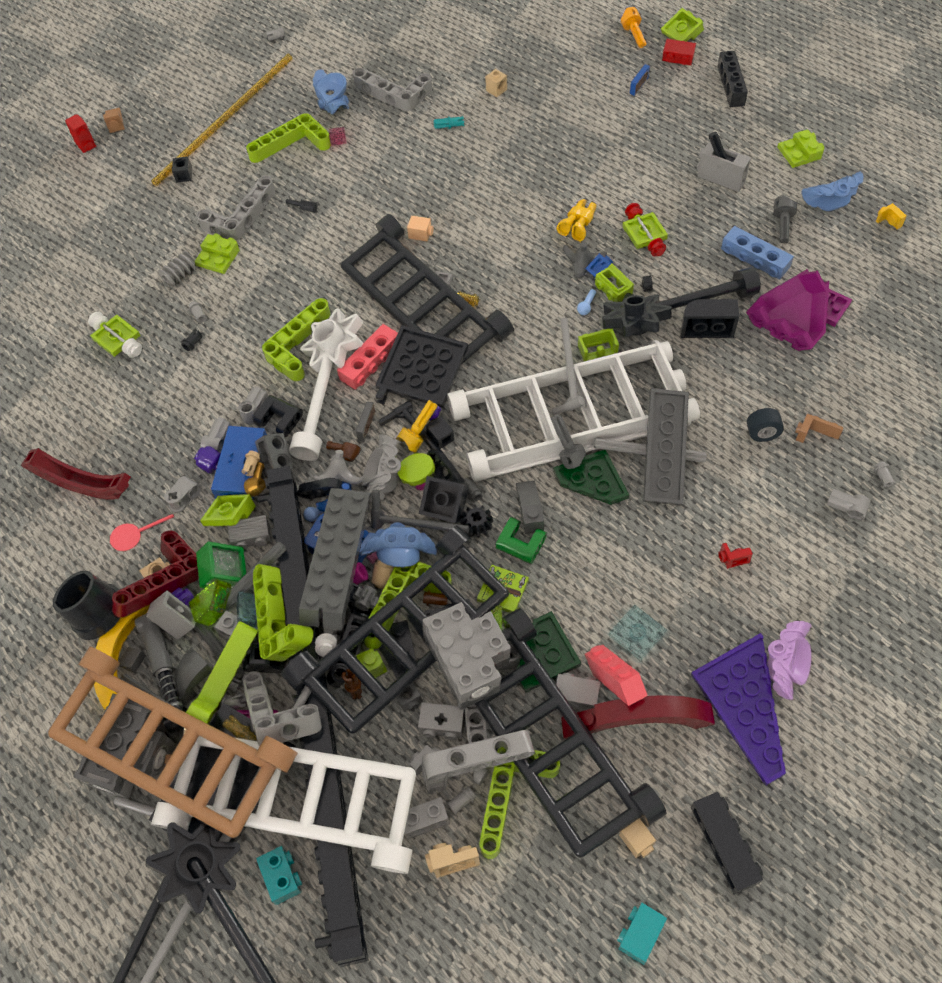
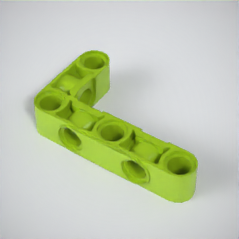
[262,298,331,381]
[253,564,313,662]

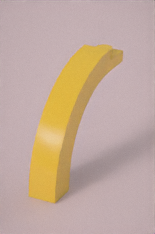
[94,605,150,709]

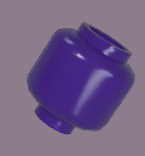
[194,446,221,474]

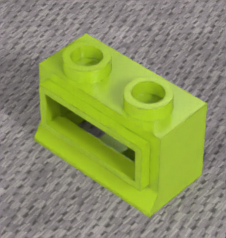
[595,263,634,302]
[578,329,619,362]

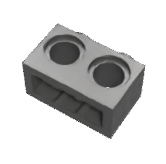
[255,433,294,477]

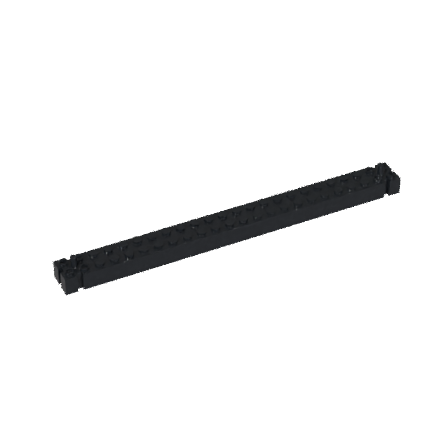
[257,466,369,967]

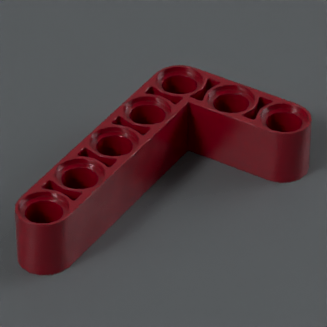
[112,530,199,617]

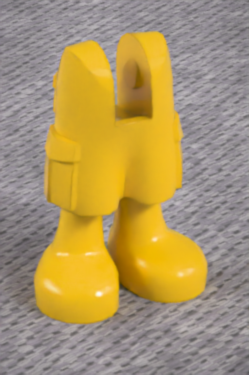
[556,199,597,242]

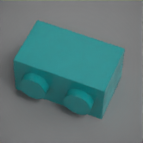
[617,903,667,965]

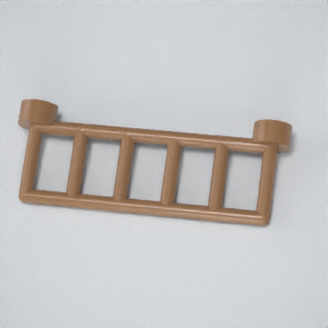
[48,646,298,838]

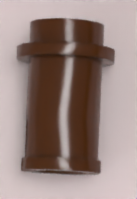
[423,590,448,606]

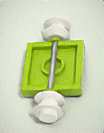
[88,312,142,358]

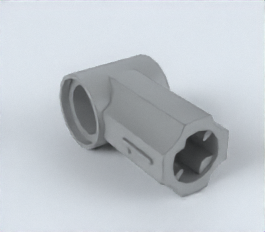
[238,386,267,424]
[200,417,231,453]
[827,489,871,521]

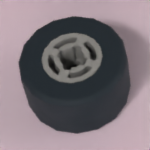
[746,408,784,442]

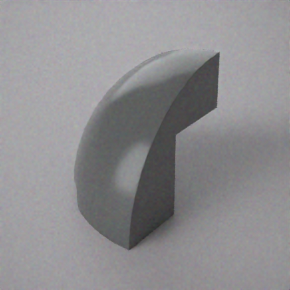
[175,647,212,705]

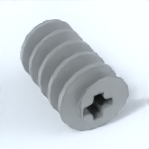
[158,251,196,286]

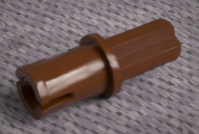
[342,669,362,700]

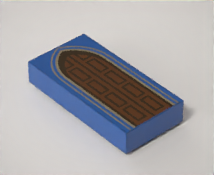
[630,64,650,96]

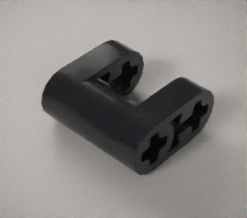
[253,395,303,437]

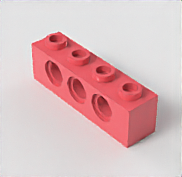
[337,324,398,390]

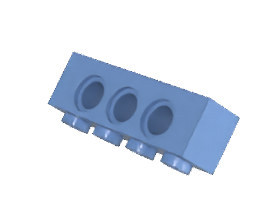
[721,226,794,280]

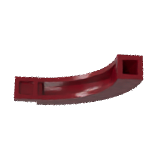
[21,448,131,500]

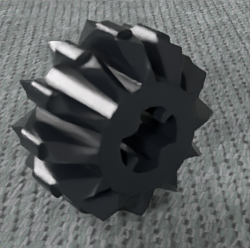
[460,505,493,538]

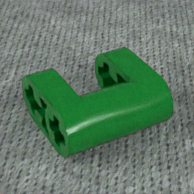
[495,517,547,564]

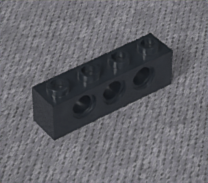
[717,51,748,108]

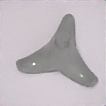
[313,450,364,484]

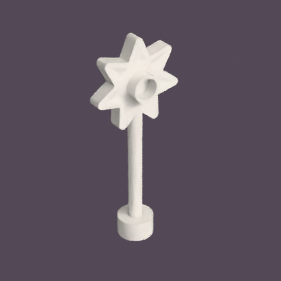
[289,308,363,461]

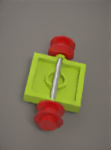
[623,203,668,257]

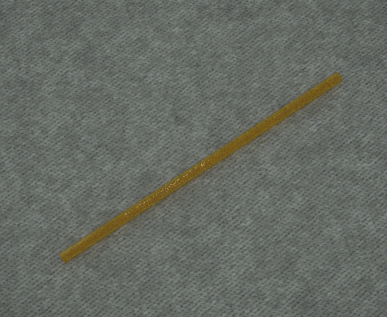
[151,53,293,186]

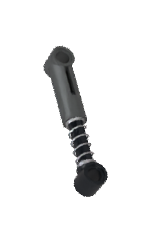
[135,613,188,734]

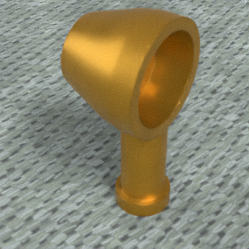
[244,462,266,497]

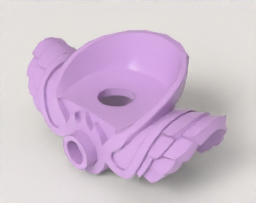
[767,621,812,700]

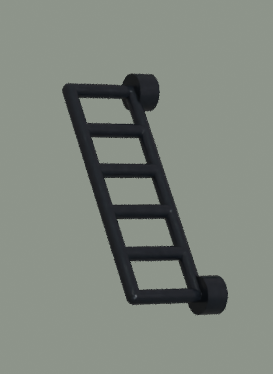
[341,214,514,365]
[281,525,509,734]
[474,607,667,858]

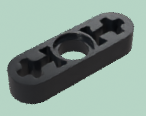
[427,449,465,483]
[297,478,342,499]

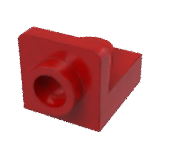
[718,543,753,569]

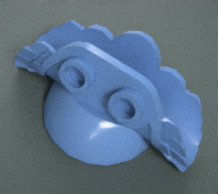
[313,70,349,115]
[801,171,864,211]
[360,522,437,567]

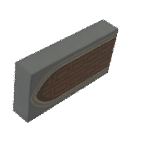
[356,401,375,442]

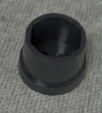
[53,570,121,640]

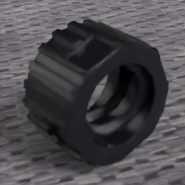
[642,275,653,292]

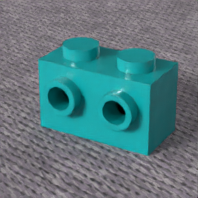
[256,846,303,905]

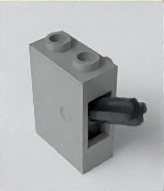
[697,132,751,192]

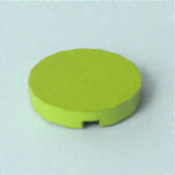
[397,453,435,486]

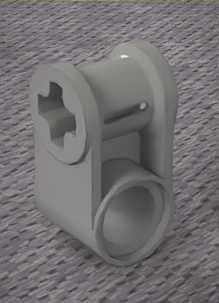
[164,476,201,513]

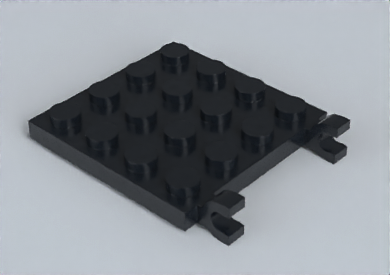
[375,325,468,408]

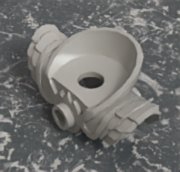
[361,434,401,502]

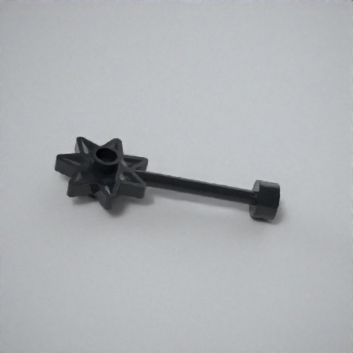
[602,267,761,337]
[145,822,277,983]

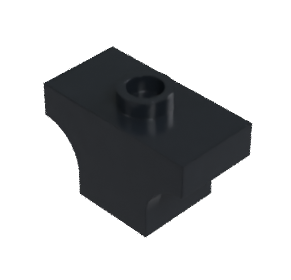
[243,644,287,673]

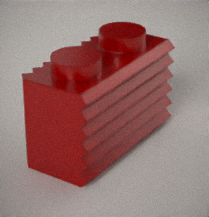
[662,39,696,65]
[65,114,96,153]

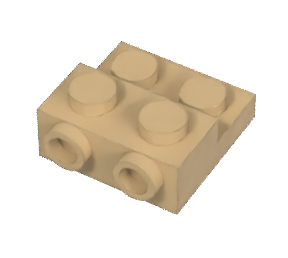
[425,843,480,878]

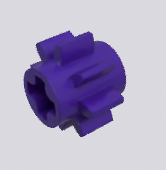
[172,588,196,609]

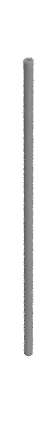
[140,685,311,983]

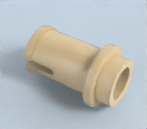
[241,451,260,476]

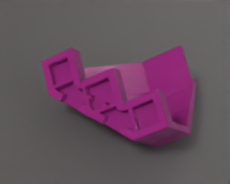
[746,269,829,351]

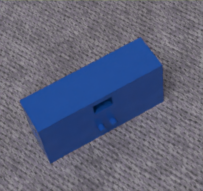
[211,426,267,501]

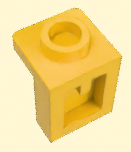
[876,203,907,229]

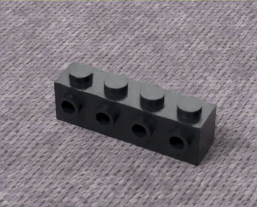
[690,792,763,895]

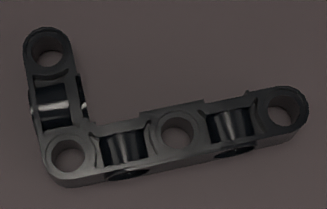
[327,583,374,687]

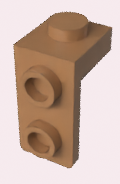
[103,108,125,133]
[795,414,844,443]

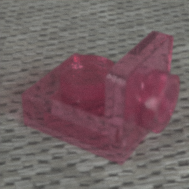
[329,127,347,146]

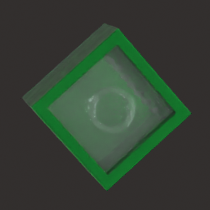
[196,541,247,591]

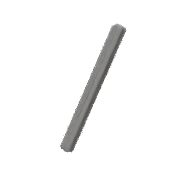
[594,438,707,462]

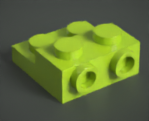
[661,8,704,42]
[777,129,824,168]
[194,233,240,274]
[200,494,256,527]

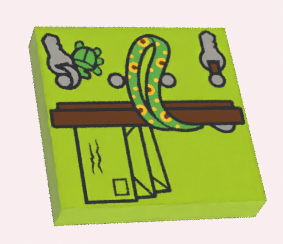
[477,565,529,613]

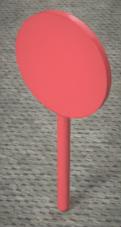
[110,514,174,551]

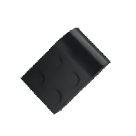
[680,299,740,338]

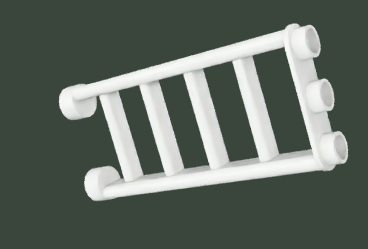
[447,340,700,482]

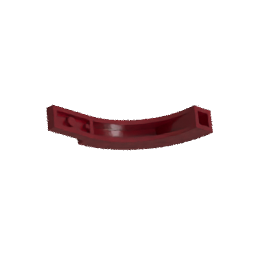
[561,695,715,739]

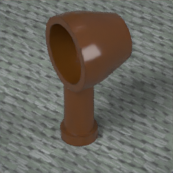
[326,441,361,462]

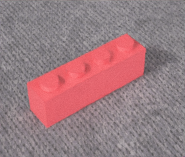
[585,644,648,706]

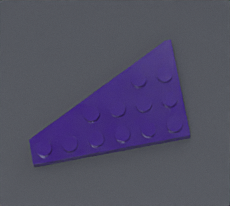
[691,633,786,786]

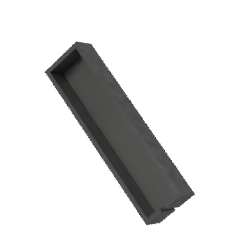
[299,488,370,630]

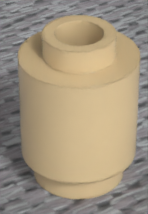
[371,559,394,589]

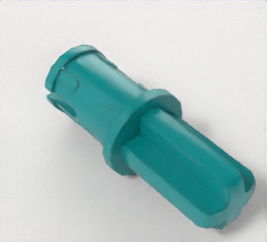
[433,116,464,129]

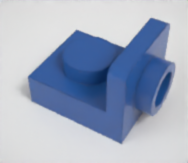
[585,253,613,277]

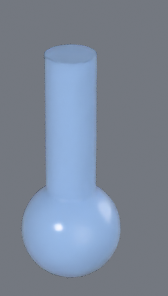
[577,289,596,315]
[303,507,323,522]

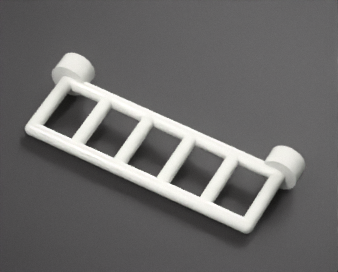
[151,736,416,874]

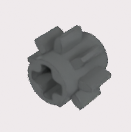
[352,585,379,611]

